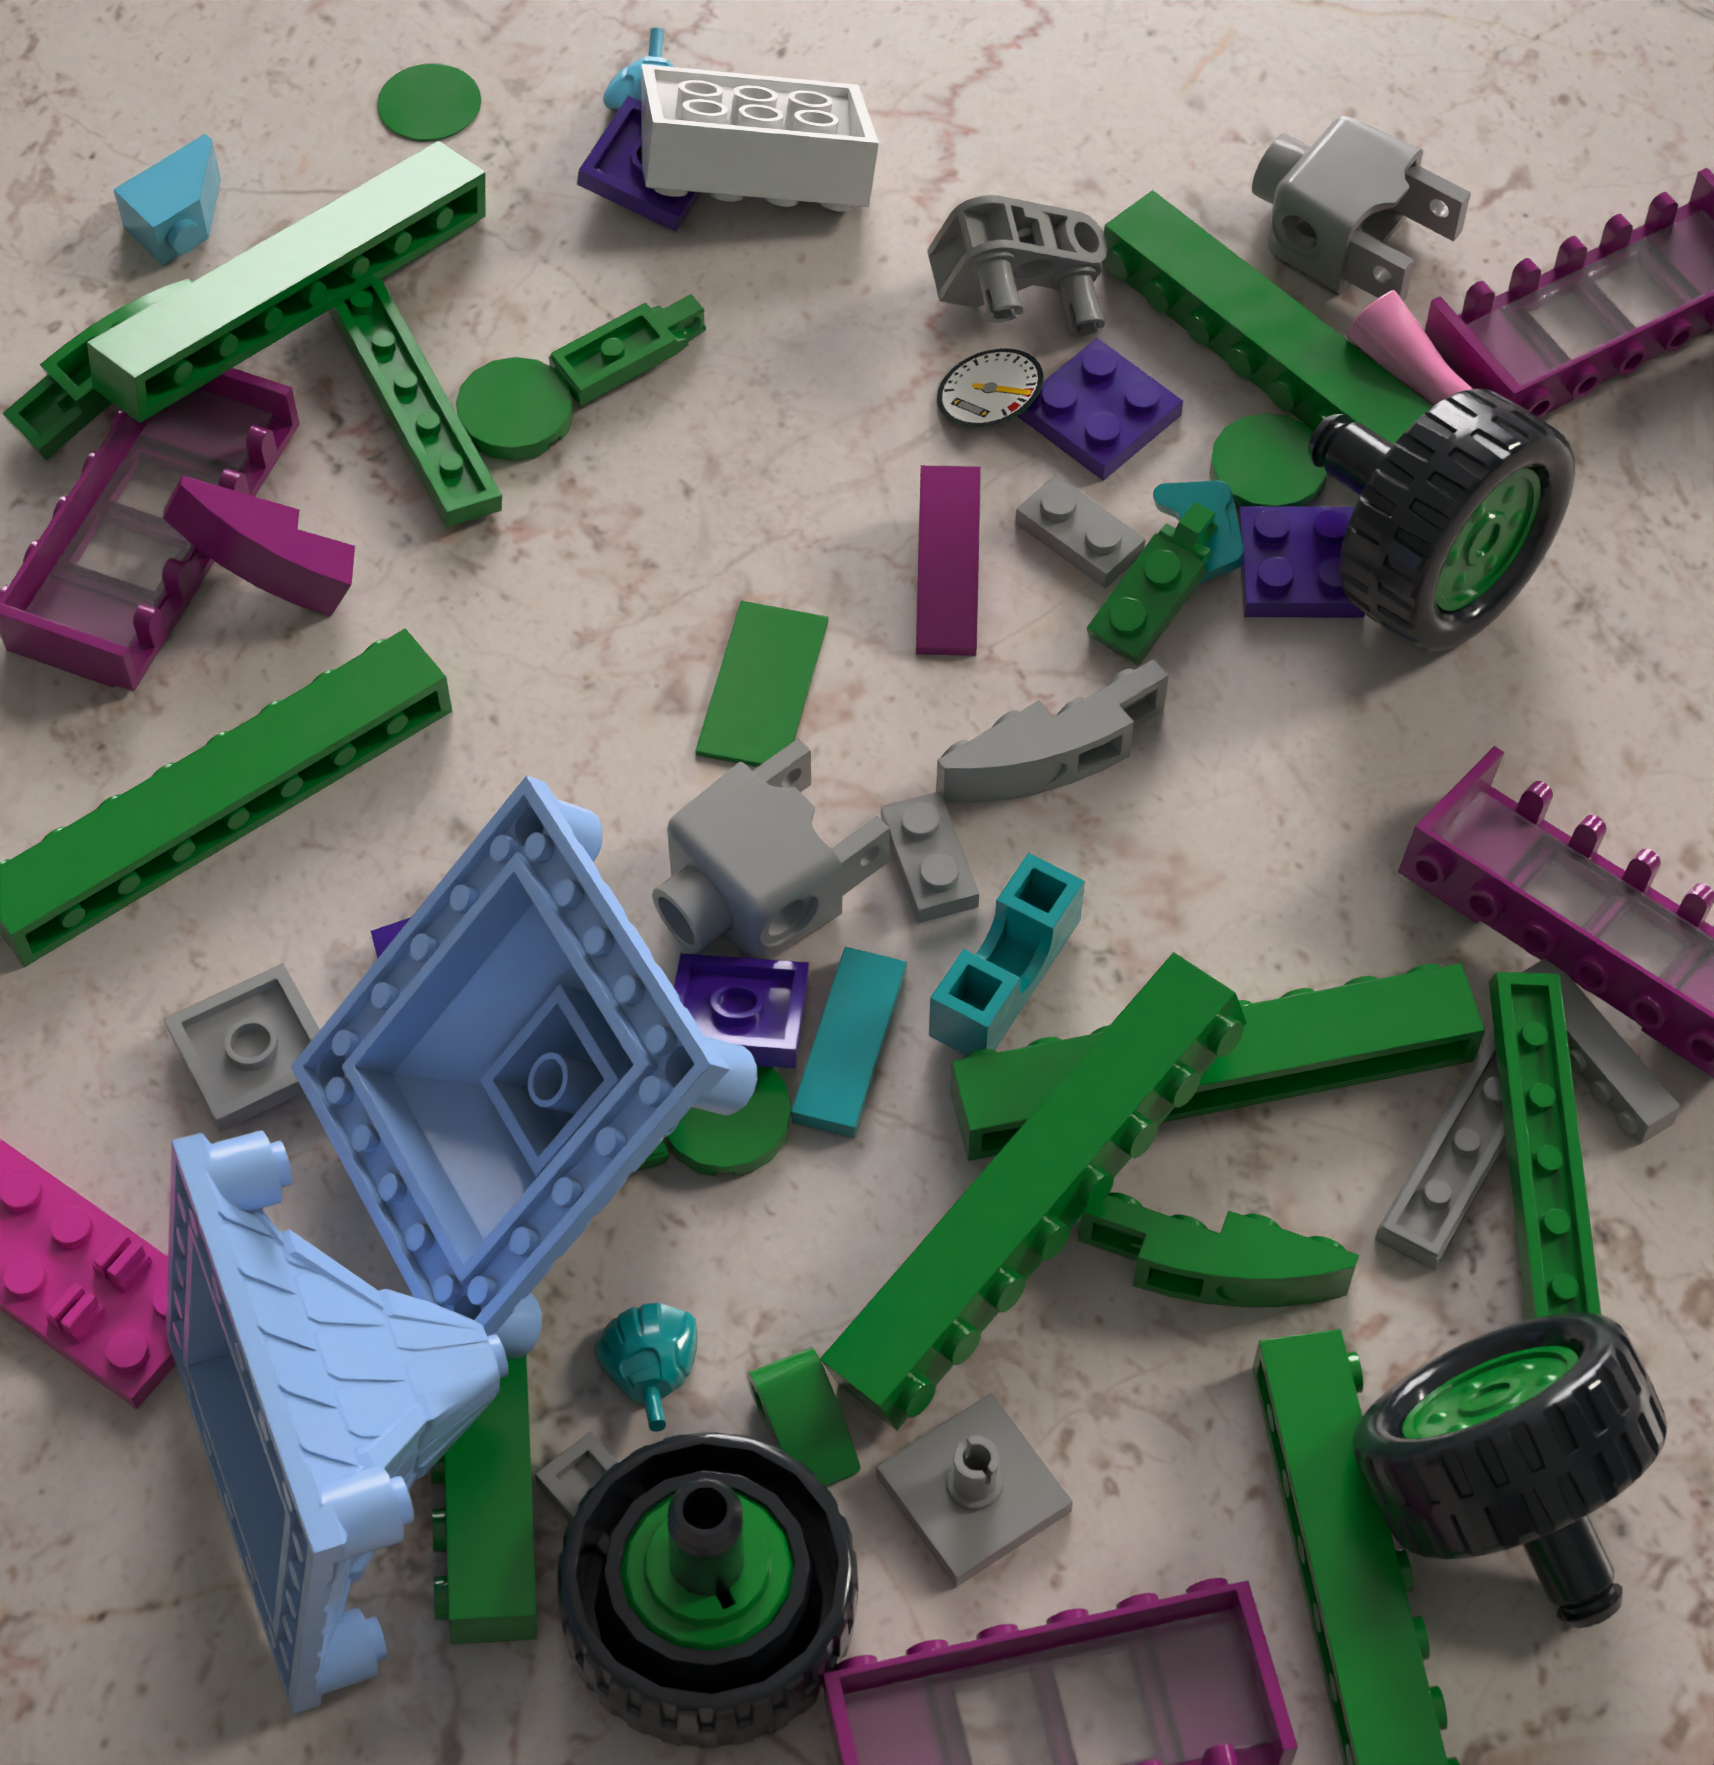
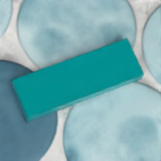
[791,946,907,1138]

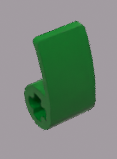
[747,1347,861,1487]

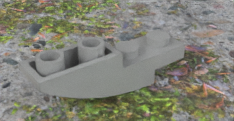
[936,659,1169,803]

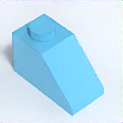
[113,134,221,266]

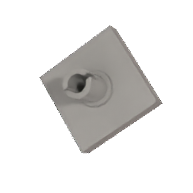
[876,1393,1073,1587]

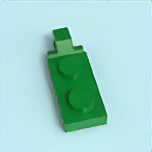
[548,294,706,406]
[1086,502,1218,665]

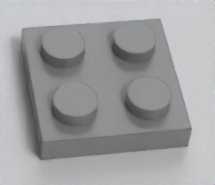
[163,963,320,1132]

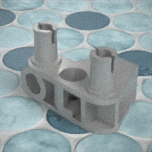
[927,195,1108,336]

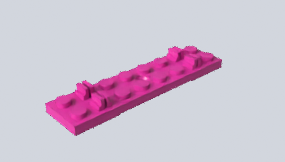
[0,1139,176,1410]

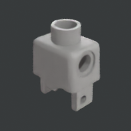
[1252,116,1471,301]
[652,738,890,959]

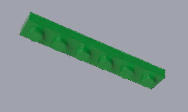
[328,278,502,527]
[1488,972,1602,1320]

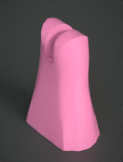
[1345,290,1472,406]

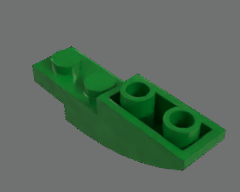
[2,279,191,460]
[1078,1192,1359,1307]

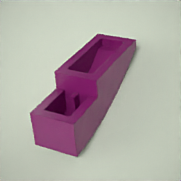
[916,465,981,656]
[162,475,355,617]

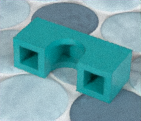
[929,852,1085,1055]

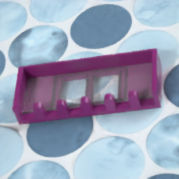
[1424,168,1714,418]
[0,368,300,692]
[1398,746,1714,1078]
[823,1578,1298,1765]

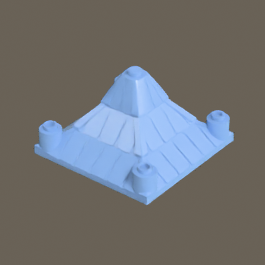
[291,776,757,1360]
[166,1130,508,1715]

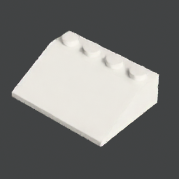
[641,64,879,211]

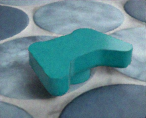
[1153,480,1245,585]

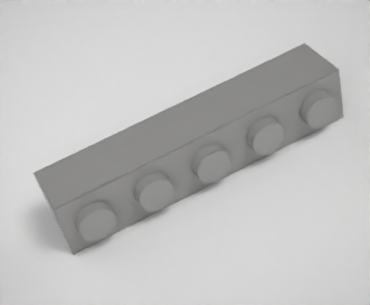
[1521,959,1681,1144]

